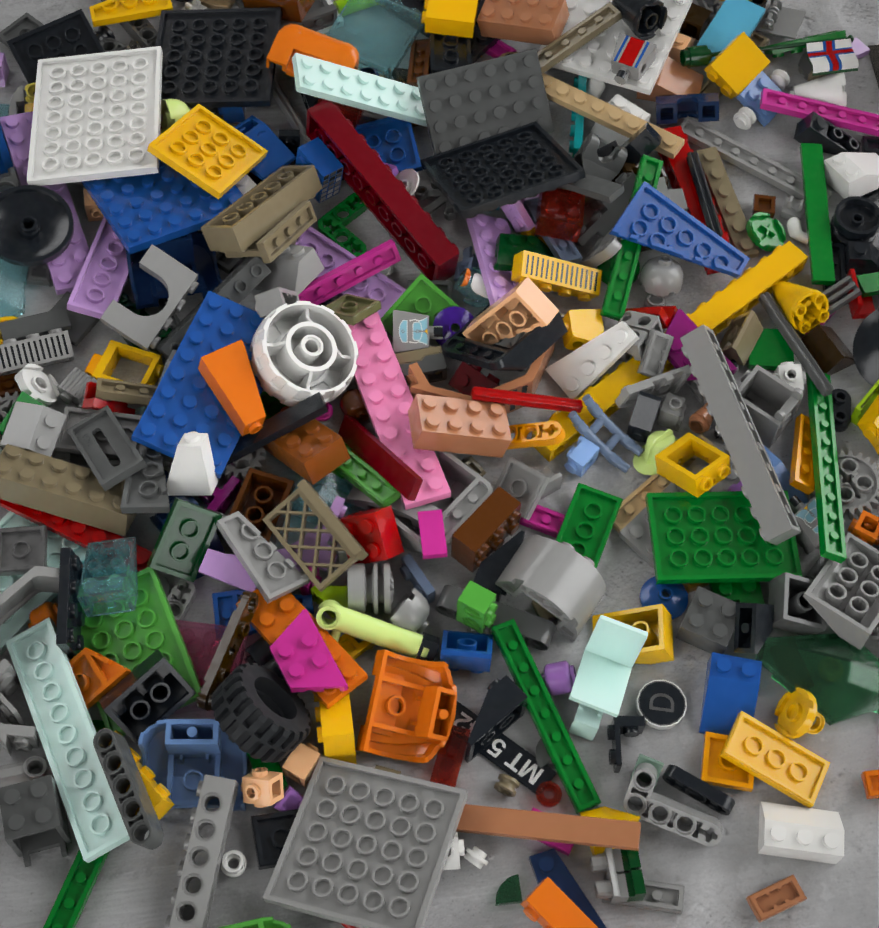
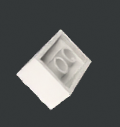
[824,152,879,199]

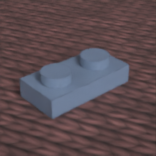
[400,553,435,604]

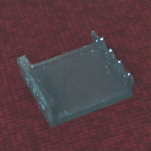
[327,0,424,79]

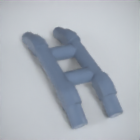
[568,394,645,474]

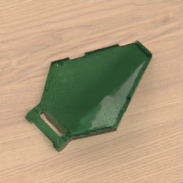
[755,633,879,725]

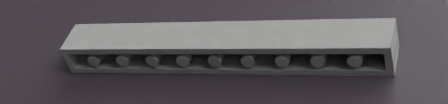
[680,324,801,545]

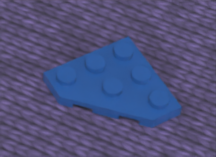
[354,117,423,173]

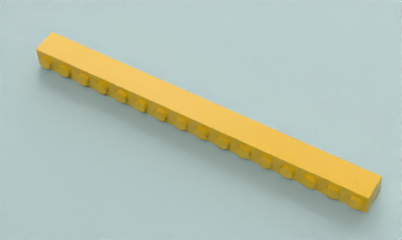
[531,241,808,462]

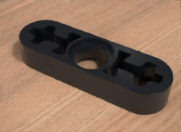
[662,765,735,815]

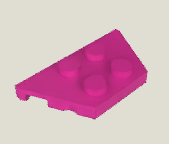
[270,609,348,693]

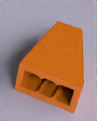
[198,339,266,436]

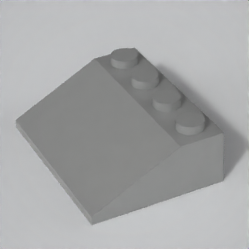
[803,532,879,650]

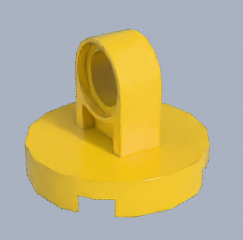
[774,687,825,739]

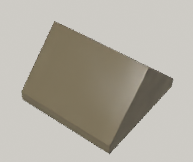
[719,310,763,366]

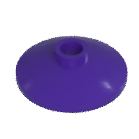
[433,306,474,347]

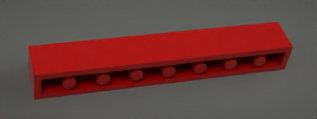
[658,125,729,275]

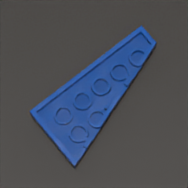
[609,181,750,278]

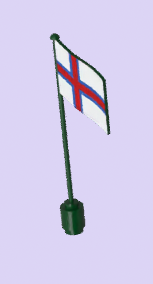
[680,35,859,76]

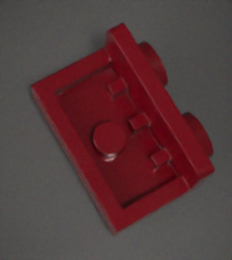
[448,362,501,396]

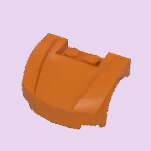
[355,650,457,763]

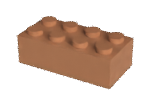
[477,0,569,45]
[408,394,512,458]

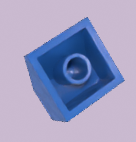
[440,630,493,674]

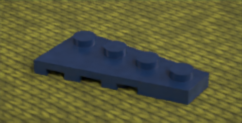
[529,848,606,928]

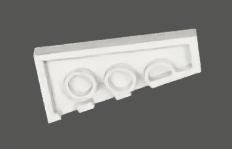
[545,321,640,399]

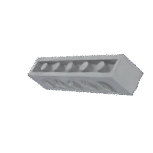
[164,774,239,928]

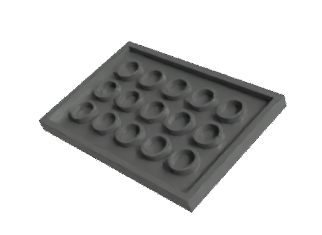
[416,48,554,155]

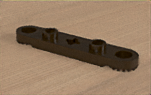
[196,591,258,711]

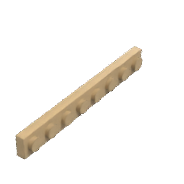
[542,73,685,159]

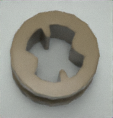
[494,774,520,797]

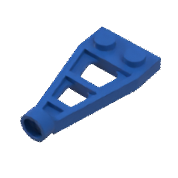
[212,590,314,642]

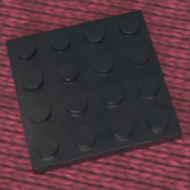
[6,9,105,95]

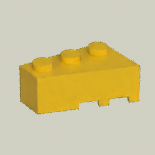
[313,693,357,764]

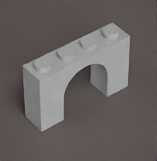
[100,244,199,351]

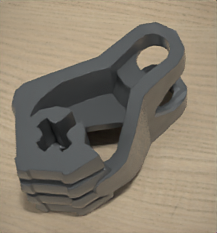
[559,133,628,210]

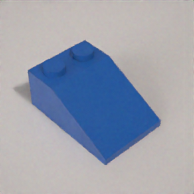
[699,652,762,735]

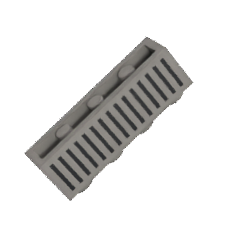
[0,328,74,376]

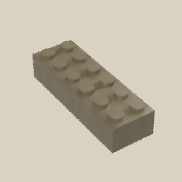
[201,165,323,254]
[0,444,138,536]

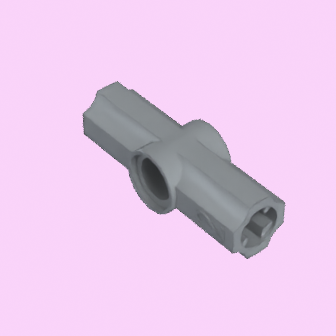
[0,755,55,788]

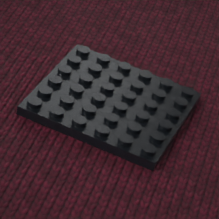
[155,7,282,108]
[420,121,586,219]

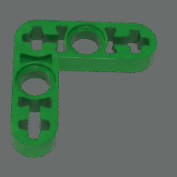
[318,192,367,257]

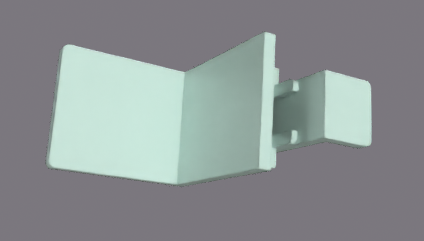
[569,615,648,741]

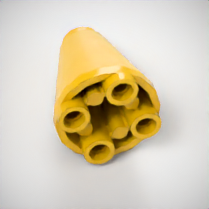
[773,281,830,334]

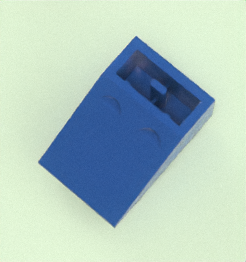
[234,115,296,180]

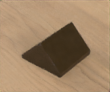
[801,324,855,375]

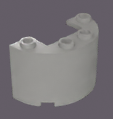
[495,534,606,641]

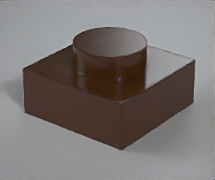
[752,194,776,218]

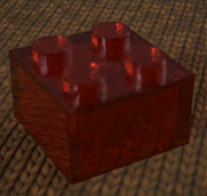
[535,188,585,242]

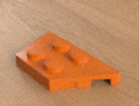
[69,647,131,709]

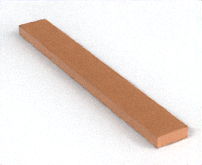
[456,804,641,851]

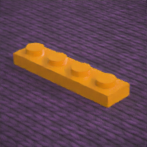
[789,413,815,495]

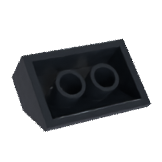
[99,649,196,745]

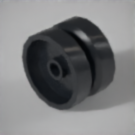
[830,196,879,250]

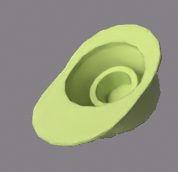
[633,429,678,475]

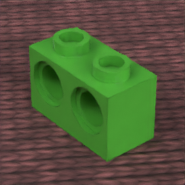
[456,580,498,634]

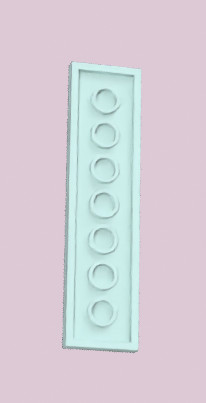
[292,53,427,127]

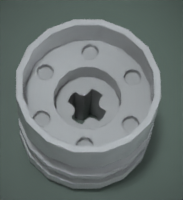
[348,563,394,614]

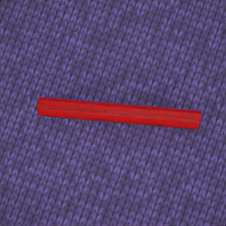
[471,386,583,413]

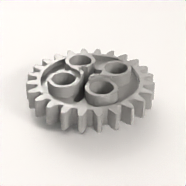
[810,449,879,520]

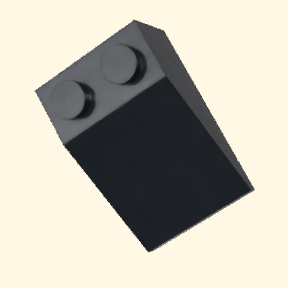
[464,675,528,763]

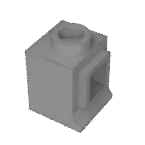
[657,392,688,432]

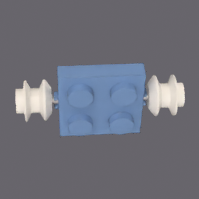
[733,69,790,130]

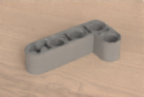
[623,762,723,847]

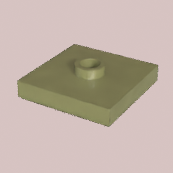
[325,294,381,326]

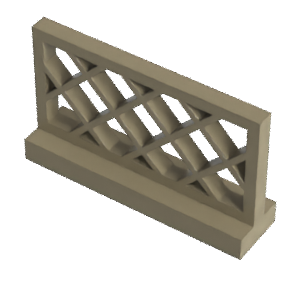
[225,200,317,263]
[262,479,369,592]

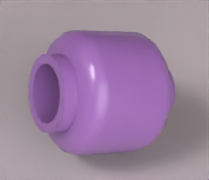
[541,661,576,696]

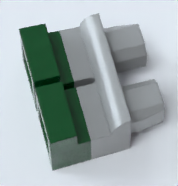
[590,848,646,903]

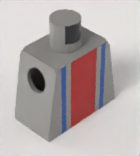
[611,33,657,85]

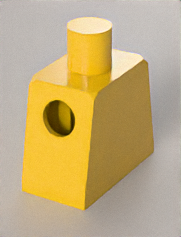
[562,309,604,351]

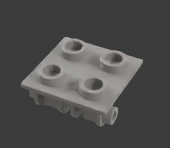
[756,0,806,40]

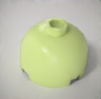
[160,99,190,134]

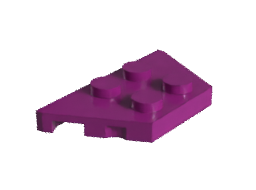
[665,309,737,381]

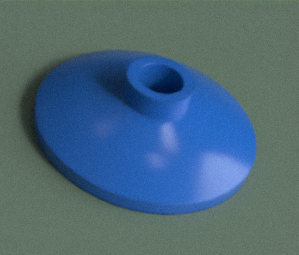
[640,576,688,620]

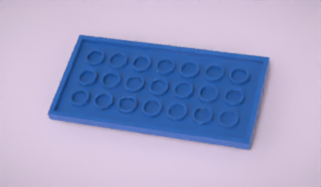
[131,291,264,479]

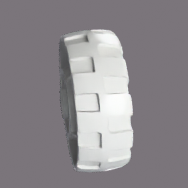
[250,301,359,407]

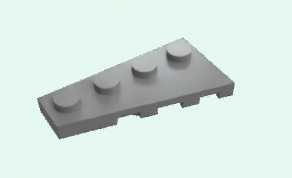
[216,511,310,604]

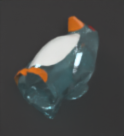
[454,267,490,308]

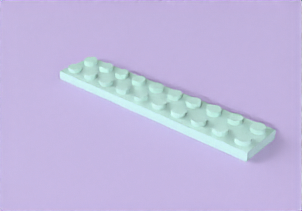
[5,617,130,863]

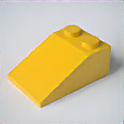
[592,604,674,664]

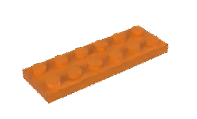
[236,589,368,709]

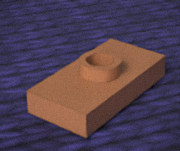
[746,874,807,923]

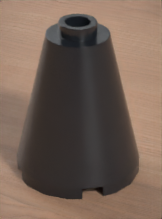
[612,0,668,40]

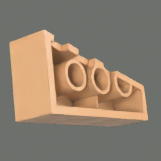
[462,277,559,345]

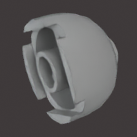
[639,255,683,297]
[384,587,430,634]

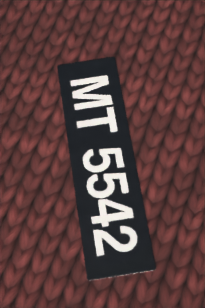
[451,701,557,796]

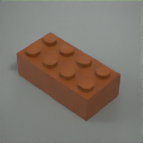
[263,406,351,485]

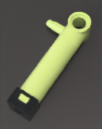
[316,599,440,661]

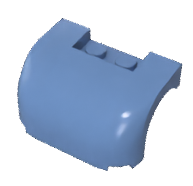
[138,719,248,811]

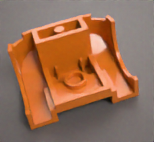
[266,24,359,77]

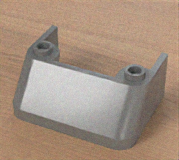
[395,451,493,553]

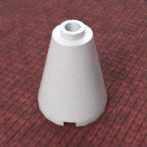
[789,72,847,107]

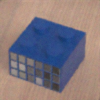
[295,137,344,203]

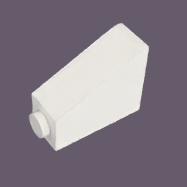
[167,431,218,496]

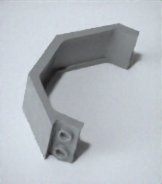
[0,566,60,756]

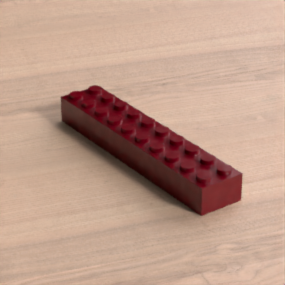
[306,100,460,281]

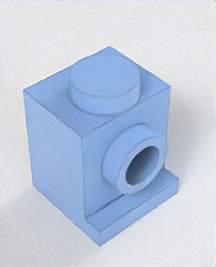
[564,435,600,478]

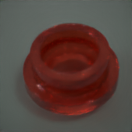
[536,781,562,808]

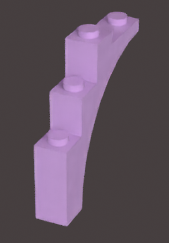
[198,496,347,592]

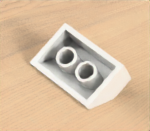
[758,801,845,864]

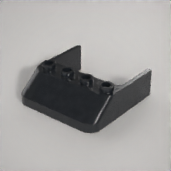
[442,304,568,372]

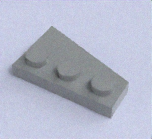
[615,364,692,408]

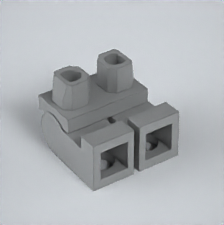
[617,310,664,362]

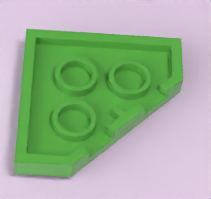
[381,273,459,337]

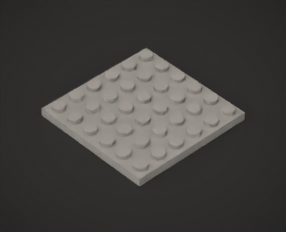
[263,756,468,928]

